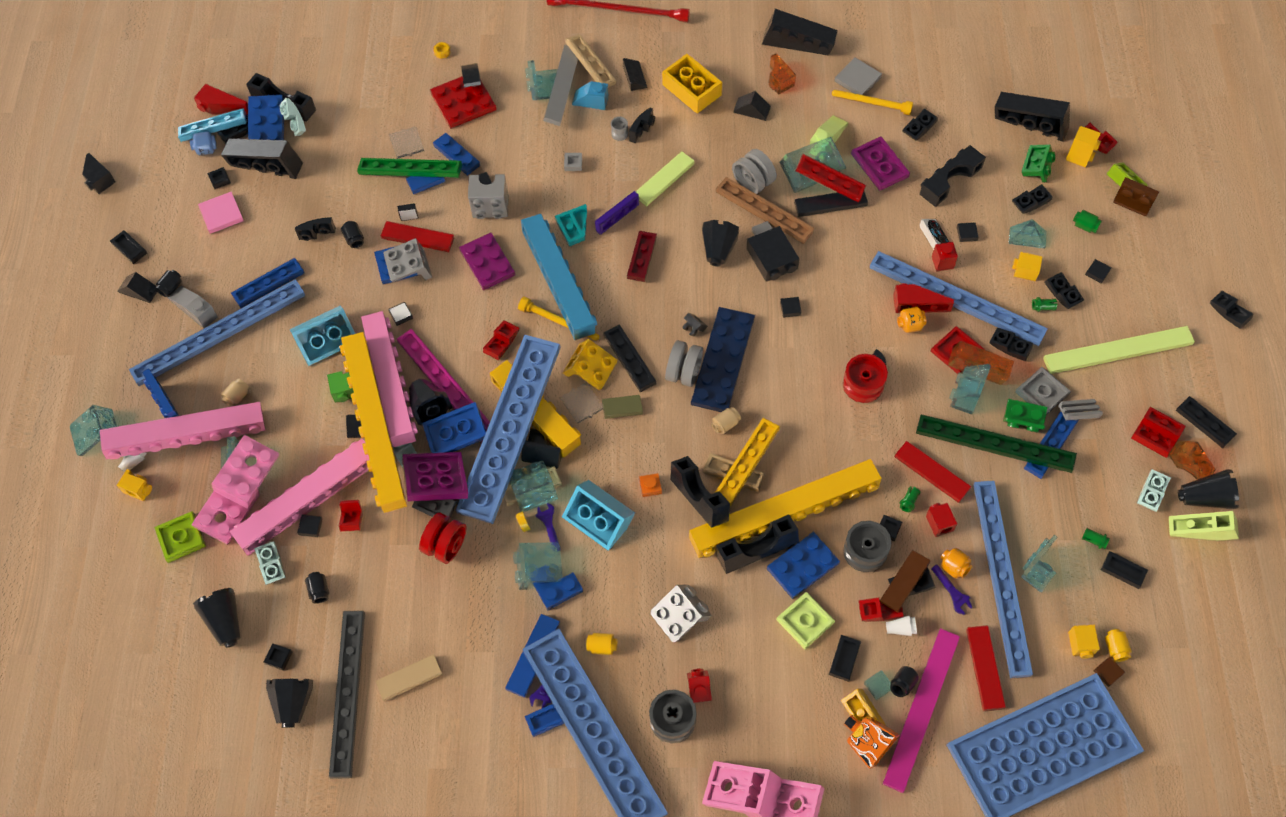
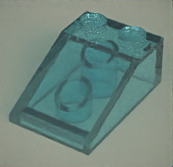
[780,137,846,193]

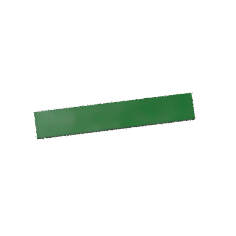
[357,158,462,178]

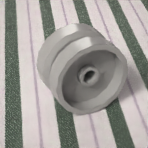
[732,149,777,194]
[665,340,703,387]

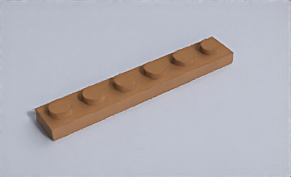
[716,177,814,244]

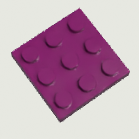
[402,452,468,501]

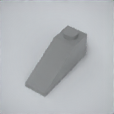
[167,286,218,328]

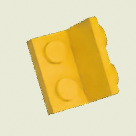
[562,339,617,390]

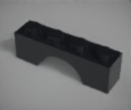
[246,73,316,122]
[920,145,986,207]
[670,456,730,528]
[716,514,799,574]

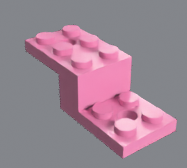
[192,435,279,545]
[702,761,825,817]

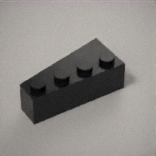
[762,9,838,56]
[995,92,1070,142]
[221,138,303,179]

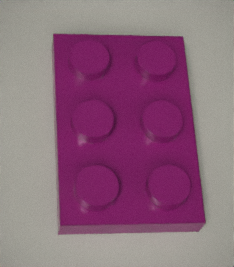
[851,136,910,191]
[459,232,516,290]

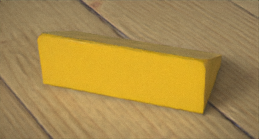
[841,688,886,725]

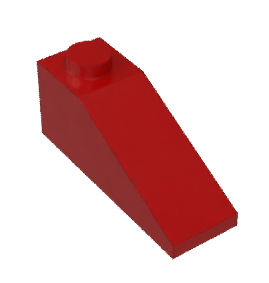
[194,84,248,115]
[893,283,954,313]

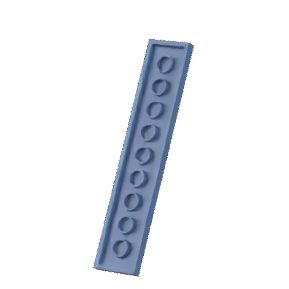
[456,335,561,524]
[523,629,668,817]

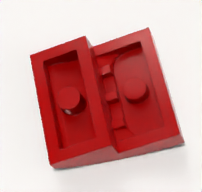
[1131,407,1186,458]

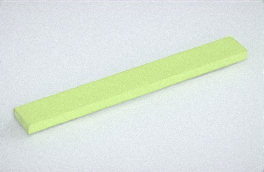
[1043,326,1195,374]

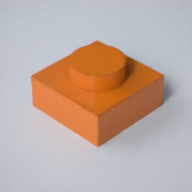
[639,473,662,497]

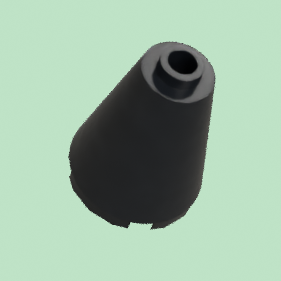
[1178,469,1239,509]
[193,588,240,648]

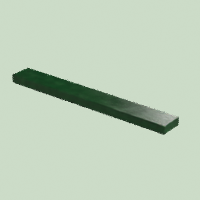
[916,414,1077,473]

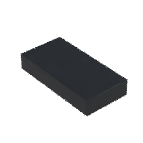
[110,230,147,264]
[1100,551,1148,589]
[829,635,861,682]

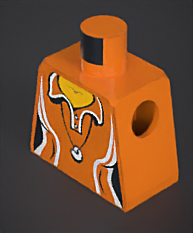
[844,715,900,769]

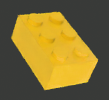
[662,54,722,114]

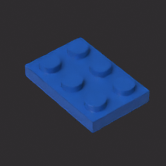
[248,95,284,140]
[142,369,179,418]
[422,402,486,453]
[767,531,840,599]

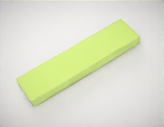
[636,151,694,206]

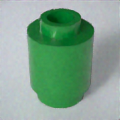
[1073,210,1102,233]

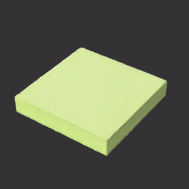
[776,592,835,649]

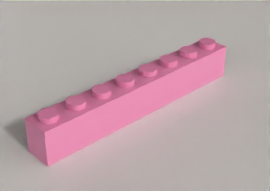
[361,311,418,447]
[100,402,266,459]
[229,439,370,556]

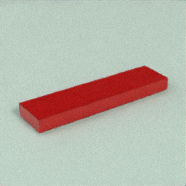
[795,154,866,202]
[381,221,454,252]
[894,441,971,503]
[966,625,1006,711]

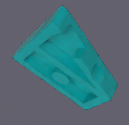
[555,204,587,247]

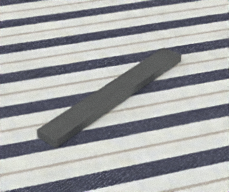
[329,611,365,779]

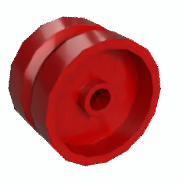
[843,354,888,403]
[419,512,467,564]

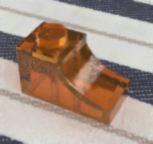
[768,53,796,95]
[1168,441,1216,480]

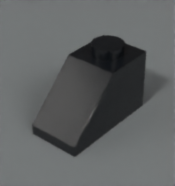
[82,153,116,194]

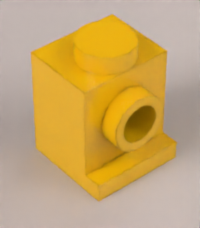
[116,469,152,501]

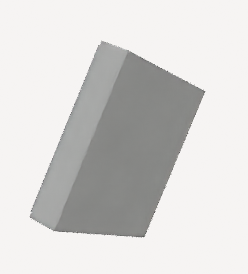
[834,58,882,95]
[1015,367,1071,415]

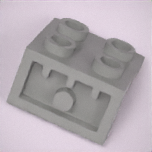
[383,238,432,282]

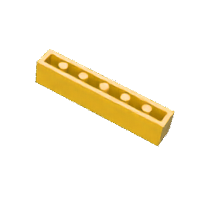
[489,360,581,458]

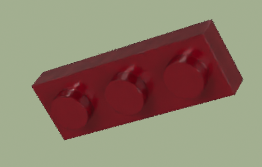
[627,231,657,282]

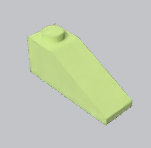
[808,115,848,160]
[1169,511,1239,541]

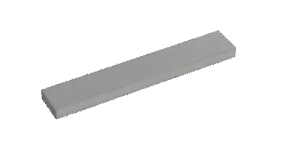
[543,45,578,126]

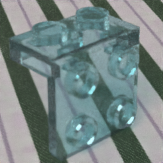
[525,60,558,100]
[70,405,117,456]
[510,461,558,512]
[513,542,563,590]

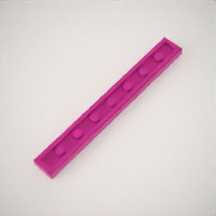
[396,329,490,443]
[882,628,960,793]

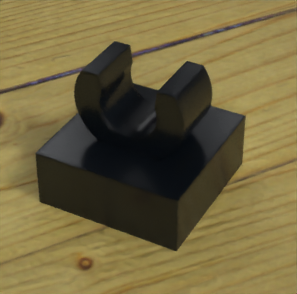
[683,312,708,336]

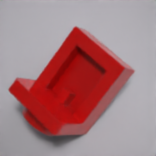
[339,500,363,532]
[687,668,712,703]

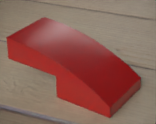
[1085,122,1119,154]
[483,320,519,360]
[859,597,904,622]

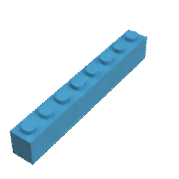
[521,214,597,340]

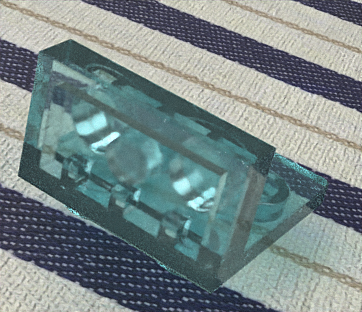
[1021,534,1058,592]

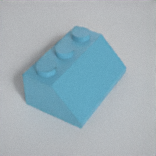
[289,306,355,366]
[562,480,635,550]

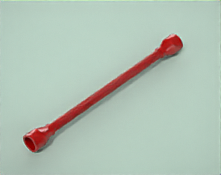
[547,0,690,22]

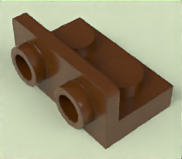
[1113,177,1159,217]

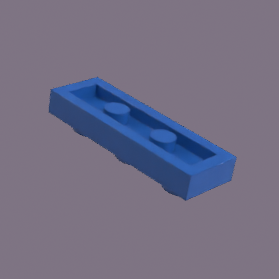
[433,133,480,176]

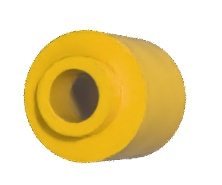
[1104,629,1132,662]
[586,633,618,655]

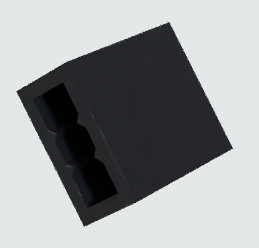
[746,226,800,282]

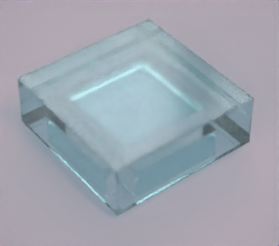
[864,670,891,701]

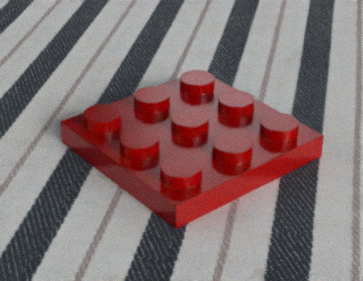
[430,76,497,129]

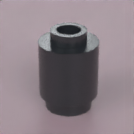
[341,221,364,248]
[155,270,182,297]
[305,572,329,604]
[890,666,919,697]

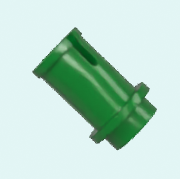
[1032,297,1057,312]
[900,486,921,512]
[1082,528,1110,549]

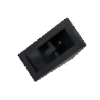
[733,91,771,121]
[118,272,157,303]

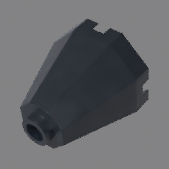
[702,220,739,267]
[409,379,452,425]
[266,679,313,728]

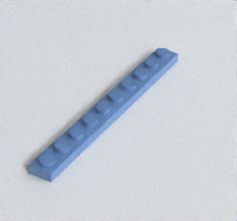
[869,251,1048,346]
[129,279,306,386]
[973,481,1033,678]

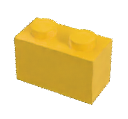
[1066,126,1101,168]

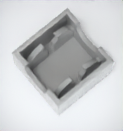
[468,174,509,219]

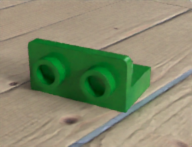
[1021,144,1055,182]
[1003,399,1048,433]

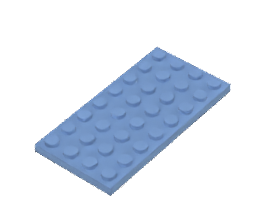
[946,673,1144,817]

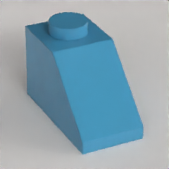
[572,81,609,110]

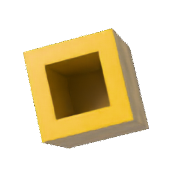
[1012,252,1042,281]
[1068,625,1100,659]

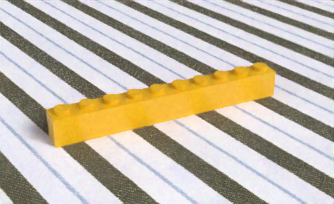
[339,332,407,513]
[689,459,882,558]

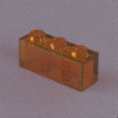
[948,341,1014,385]

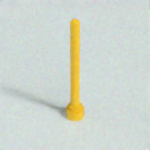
[832,90,913,116]
[518,296,600,341]

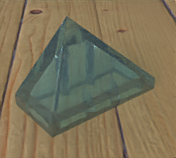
[1009,219,1046,248]

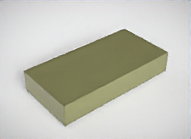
[602,395,643,419]

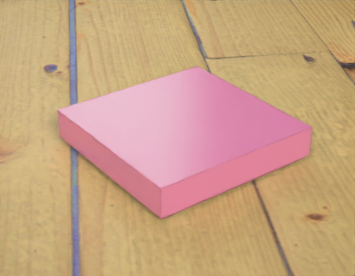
[198,192,244,234]

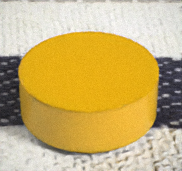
[433,42,451,59]
[516,511,531,532]

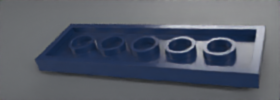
[691,307,755,412]

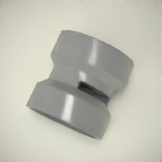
[611,116,628,141]

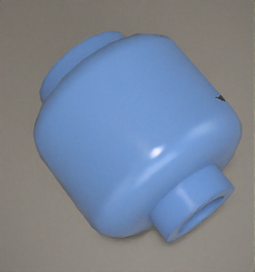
[190,132,217,156]

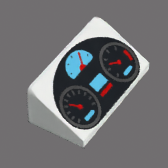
[919,219,949,250]

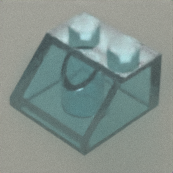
[949,364,991,415]

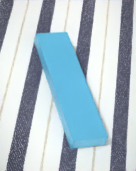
[178,108,246,142]

